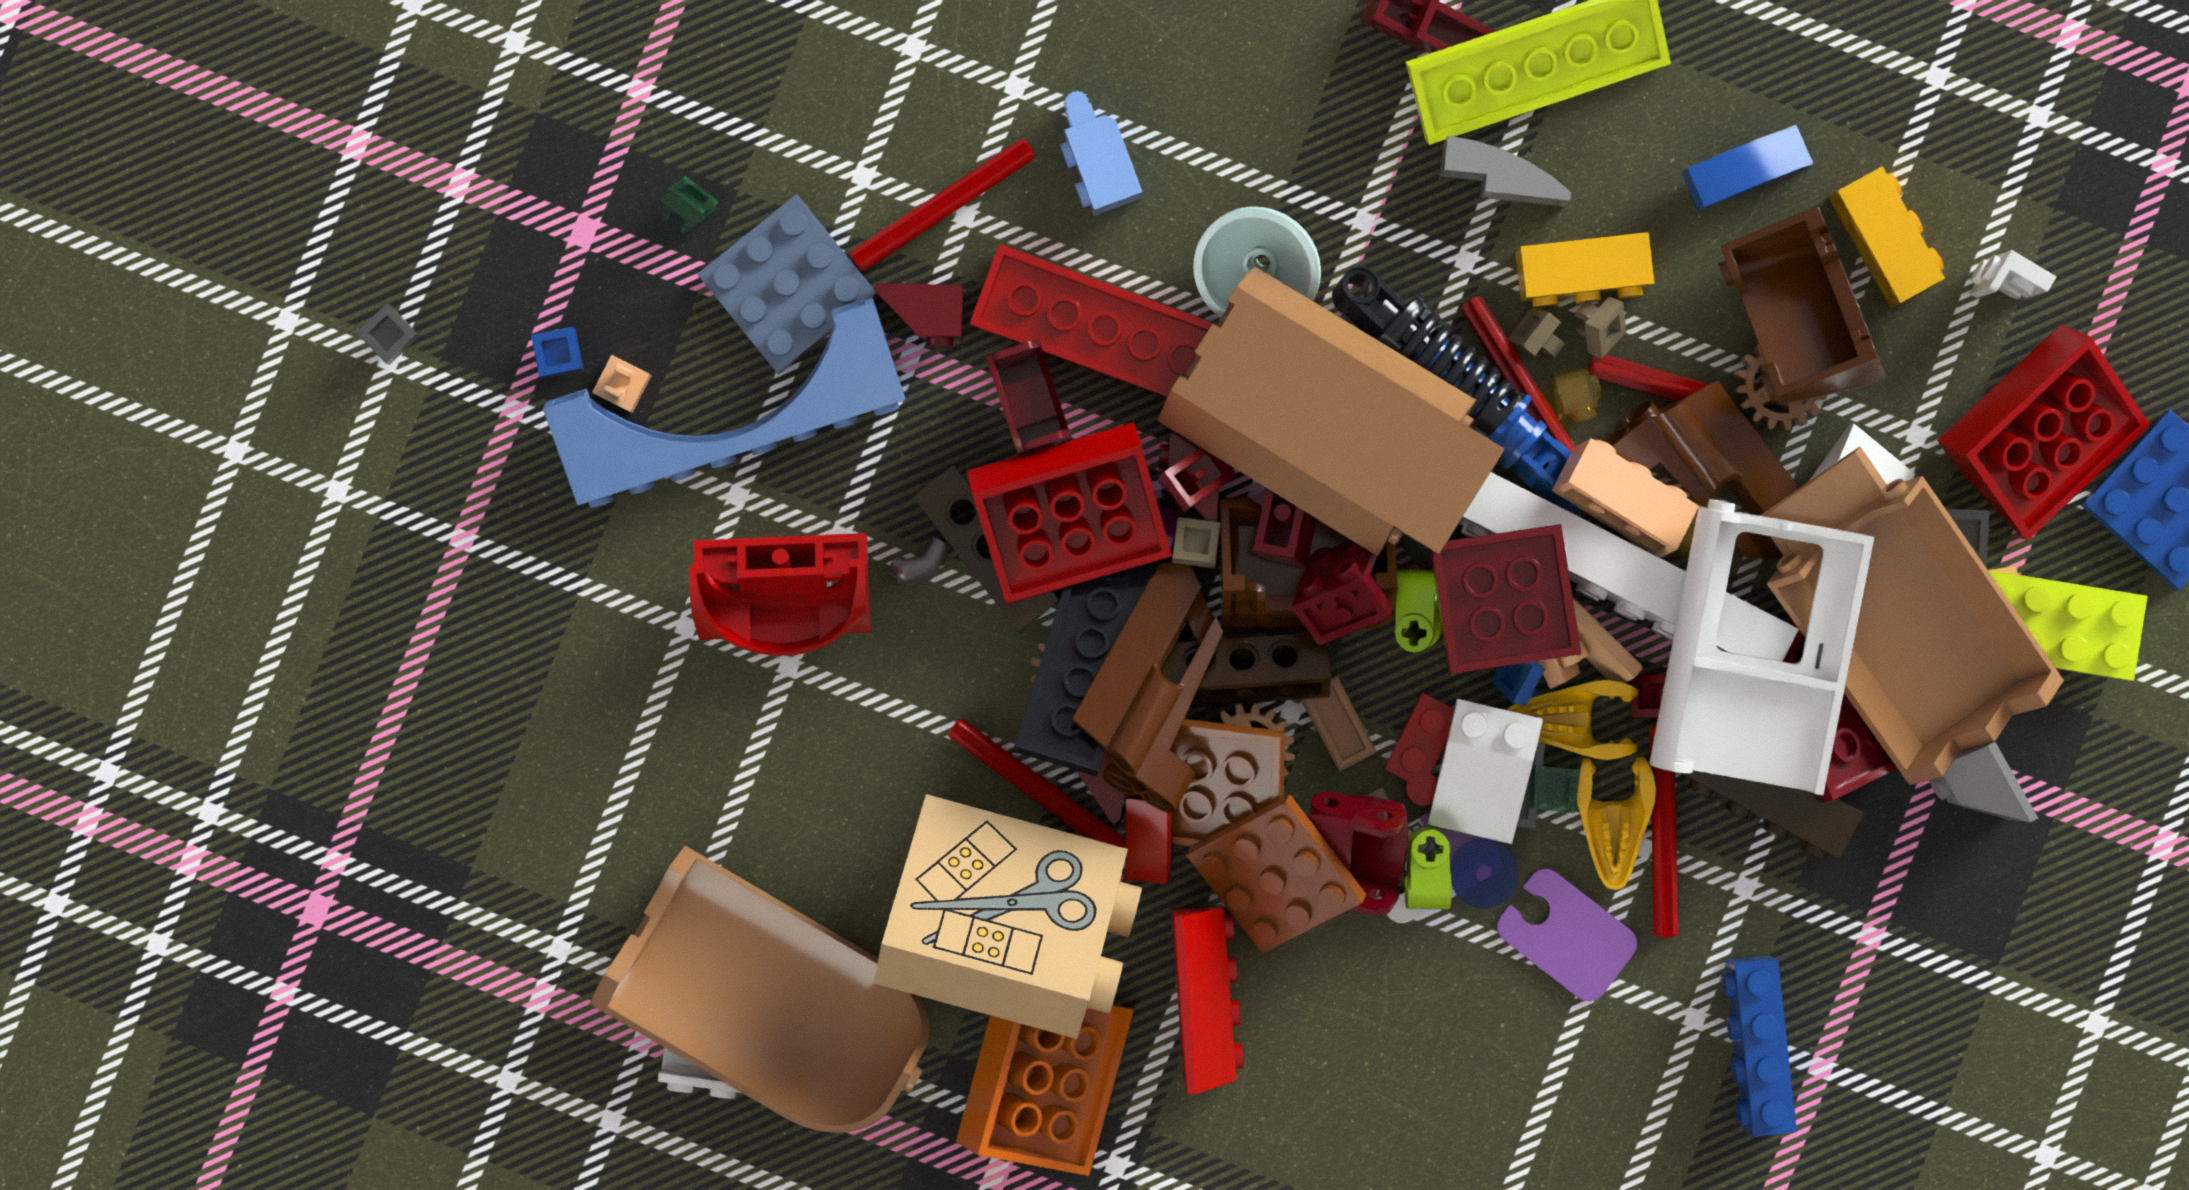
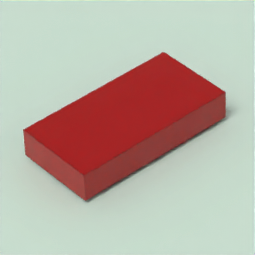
[1126,794,1172,884]

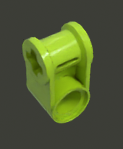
[1395,569,1441,653]
[1405,826,1452,909]

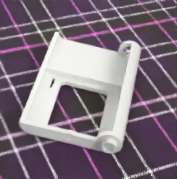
[1649,499,1875,795]

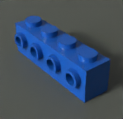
[1722,955,1797,1137]

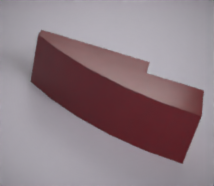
[1360,0,1496,54]

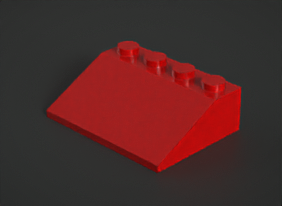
[1937,324,2150,541]
[967,422,1172,604]
[1171,905,1244,1095]

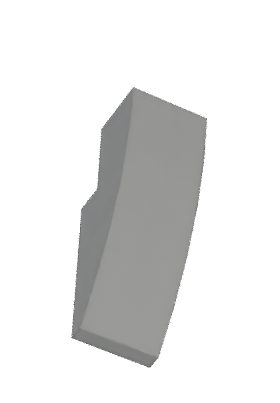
[1440,136,1571,207]

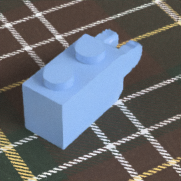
[1060,90,1142,216]

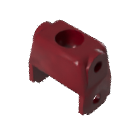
[986,339,1072,456]
[1306,792,1408,917]

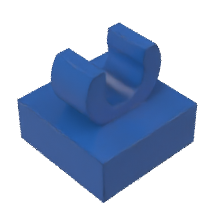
[1491,661,1545,706]

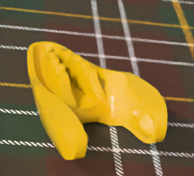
[1507,680,1639,760]
[1576,757,1656,890]

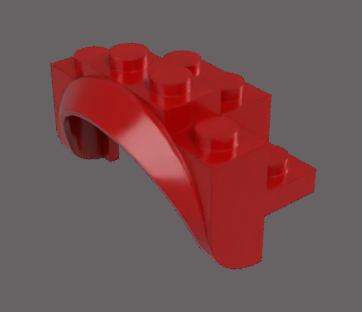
[689,533,871,656]

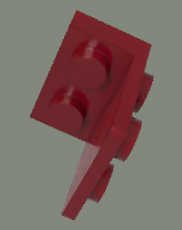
[1291,539,1394,645]

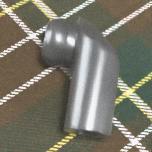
[890,536,951,585]

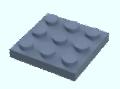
[697,194,877,375]

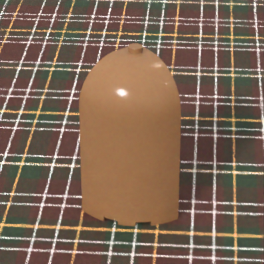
[589,846,930,1133]

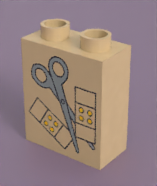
[874,794,1142,1039]

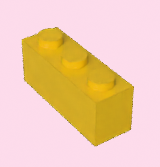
[1828,166,1945,308]
[1515,232,1655,308]

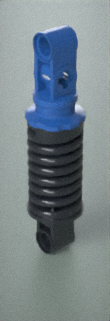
[1332,266,1586,517]

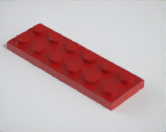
[969,244,1216,398]

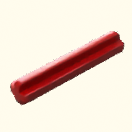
[1588,354,1708,401]

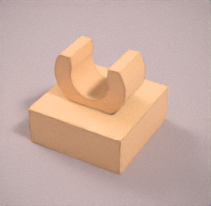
[592,355,652,413]
[1537,640,1590,689]

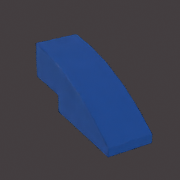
[1681,125,1813,212]

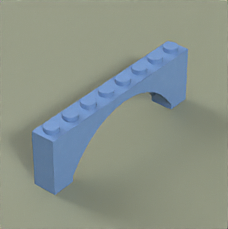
[543,297,905,508]

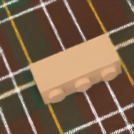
[1552,438,1699,558]

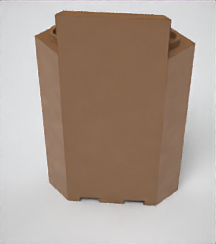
[1157,266,1505,556]
[1760,446,2064,785]

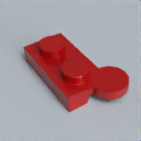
[1383,693,1454,806]

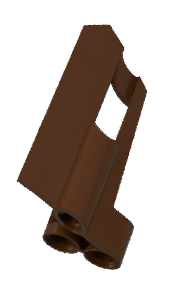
[1603,381,1799,559]
[1072,562,1223,813]

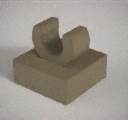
[1575,296,1626,359]
[1508,306,1565,357]
[1172,517,1221,568]

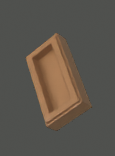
[1300,676,1377,772]

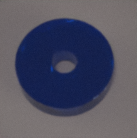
[1450,839,1519,908]

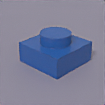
[531,327,584,378]

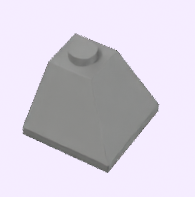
[1929,742,2038,822]

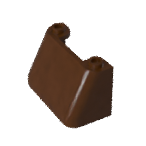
[1718,206,1887,405]
[1219,496,1398,631]

